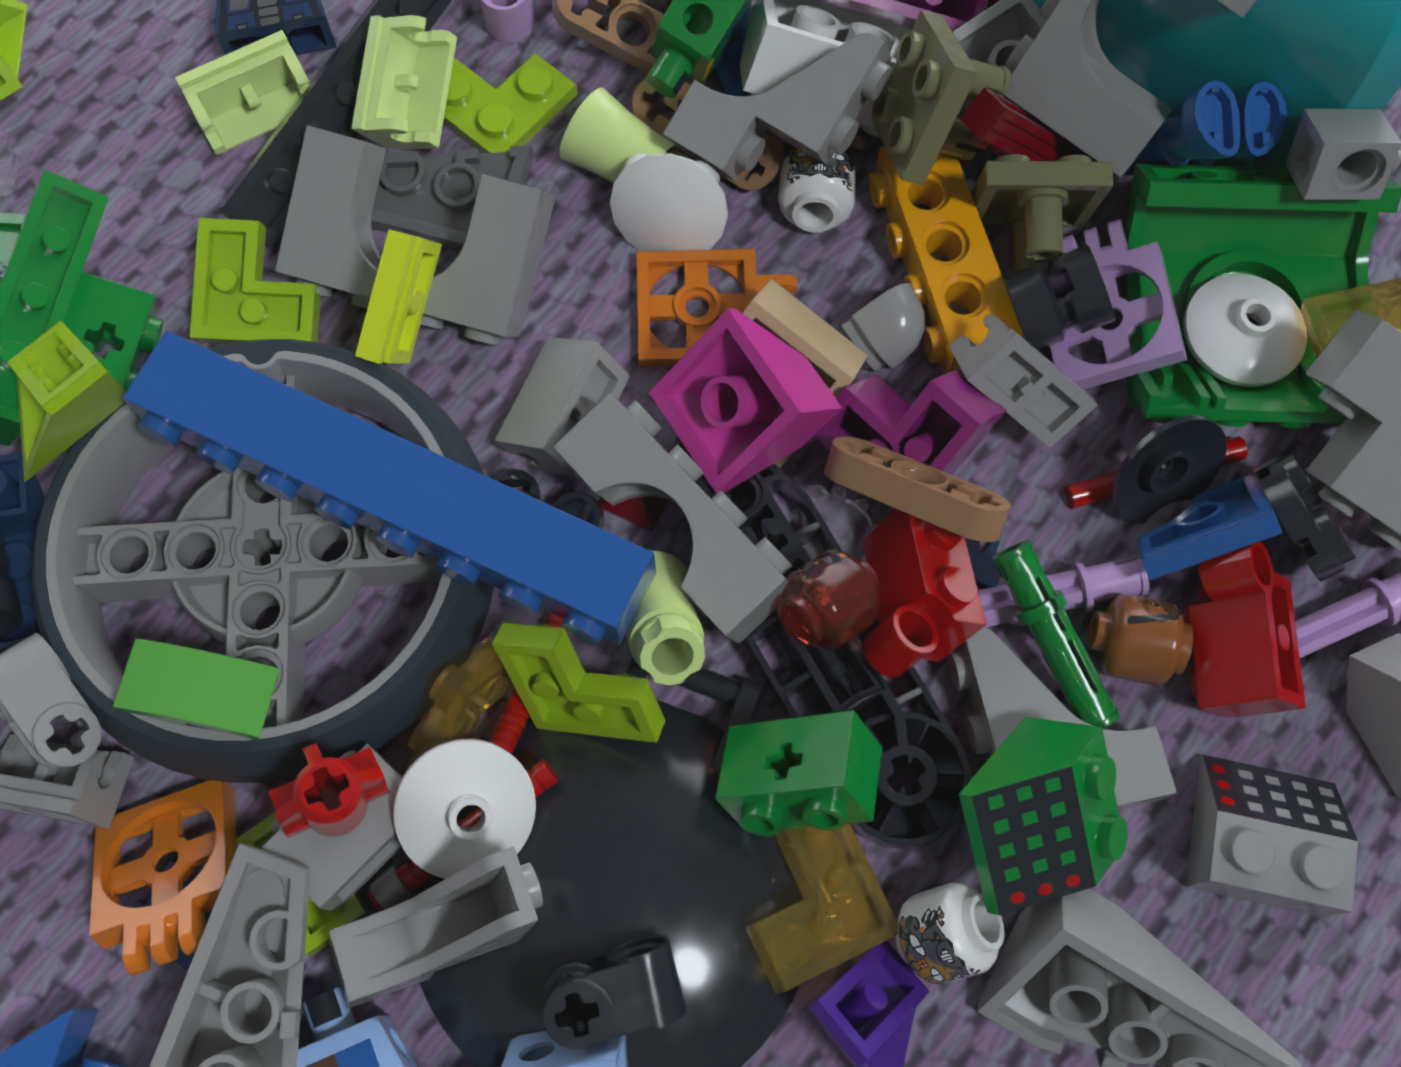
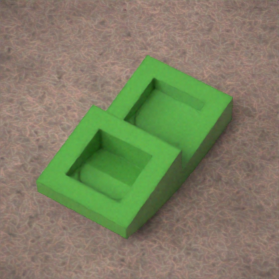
[113,638,280,741]

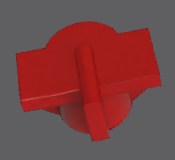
[268,743,390,838]

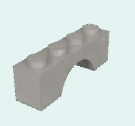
[553,393,797,644]

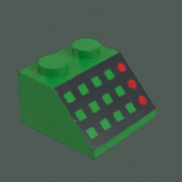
[959,717,1128,916]

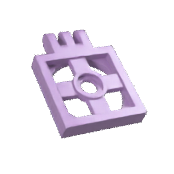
[1050,219,1187,389]

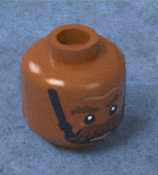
[1087,594,1193,686]

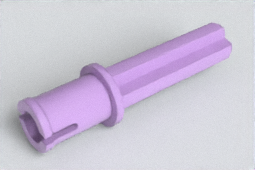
[978,554,1149,627]
[1295,572,1401,658]

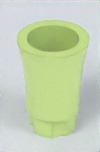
[559,87,692,183]
[625,551,705,685]

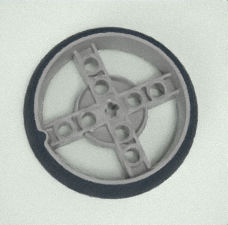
[32,339,494,783]

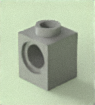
[1285,109,1401,200]

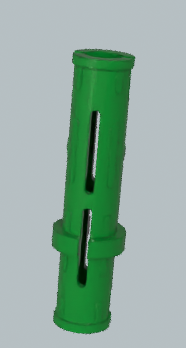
[991,539,1121,729]

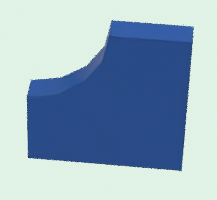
[1137,474,1283,580]

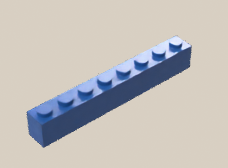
[122,330,656,645]

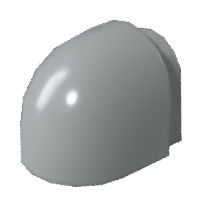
[842,283,925,371]

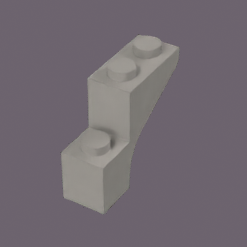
[663,33,892,182]
[1306,310,1401,551]
[947,627,1177,810]
[328,846,543,1009]

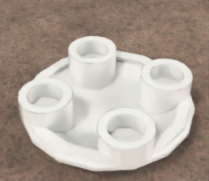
[610,153,728,251]

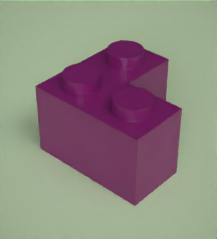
[813,368,1007,511]

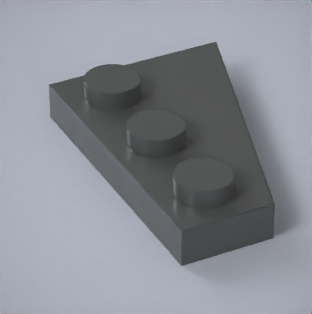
[371,145,534,251]

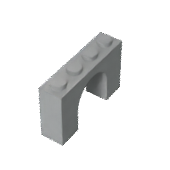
[1000,0,1256,177]
[275,125,556,345]

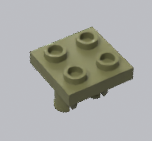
[872,10,1011,185]
[971,154,1113,273]

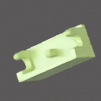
[351,15,457,150]
[175,30,310,155]

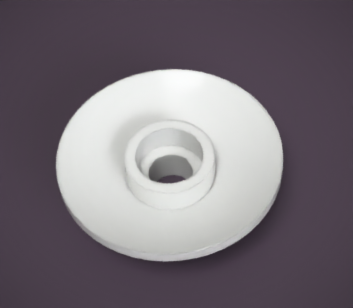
[1183,274,1307,388]
[393,739,536,879]

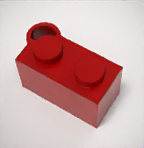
[862,509,987,678]
[1183,541,1306,718]

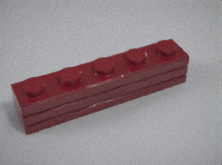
[959,87,1098,162]

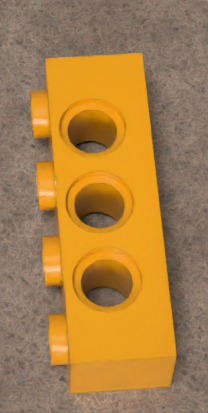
[869,146,1025,375]

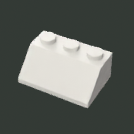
[740,0,912,137]

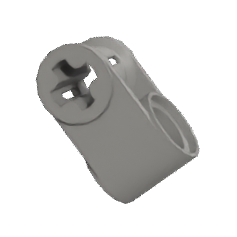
[0,633,101,767]

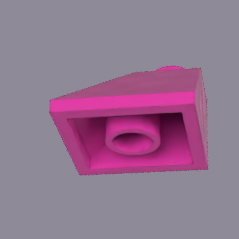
[649,309,842,494]

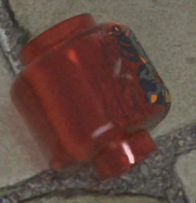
[778,550,881,651]

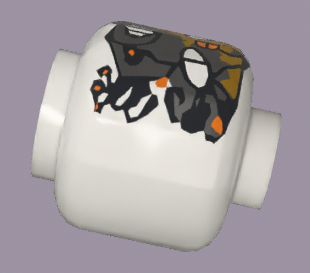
[778,148,856,233]
[896,882,1004,984]

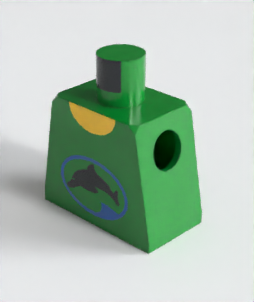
[646,0,753,99]

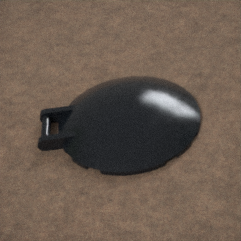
[417,658,815,1067]

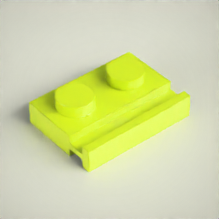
[355,229,442,364]

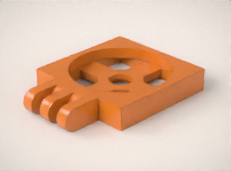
[636,249,798,367]
[89,780,237,976]

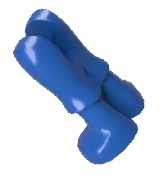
[1113,80,1287,176]

